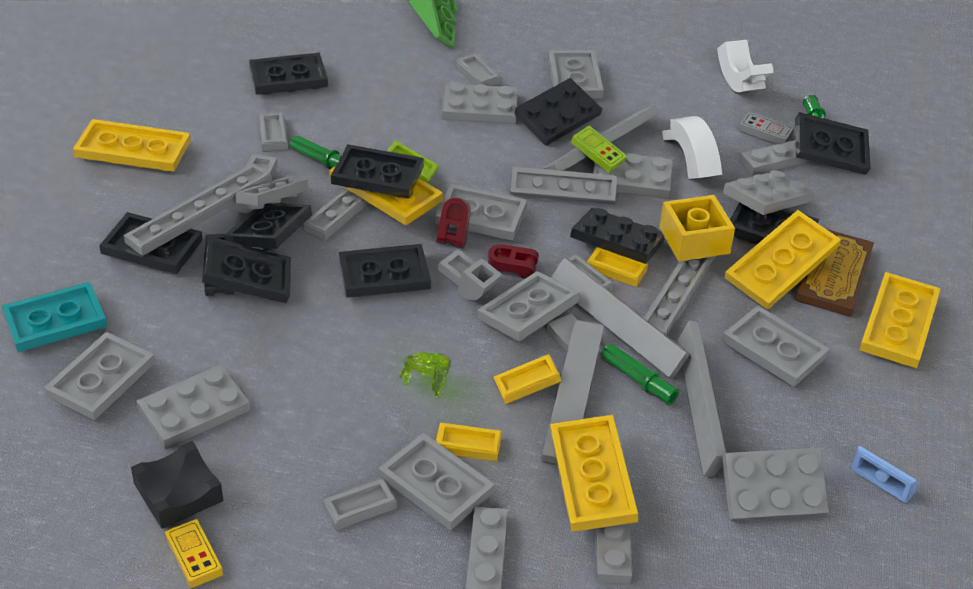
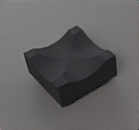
[131,441,223,529]

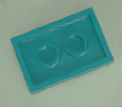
[2,282,107,352]

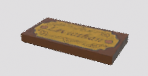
[796,229,874,317]

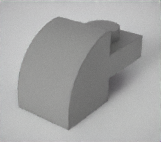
[438,249,502,300]

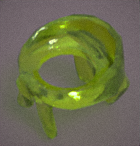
[399,352,452,398]

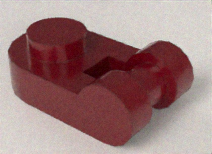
[436,198,471,249]
[488,244,539,279]

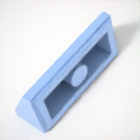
[851,446,918,503]

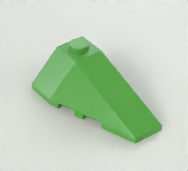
[407,0,458,48]

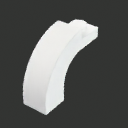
[717,40,774,92]
[662,116,722,179]

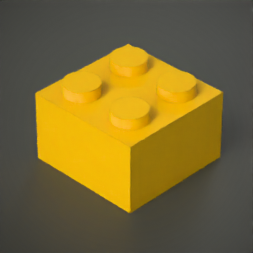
[659,195,735,262]

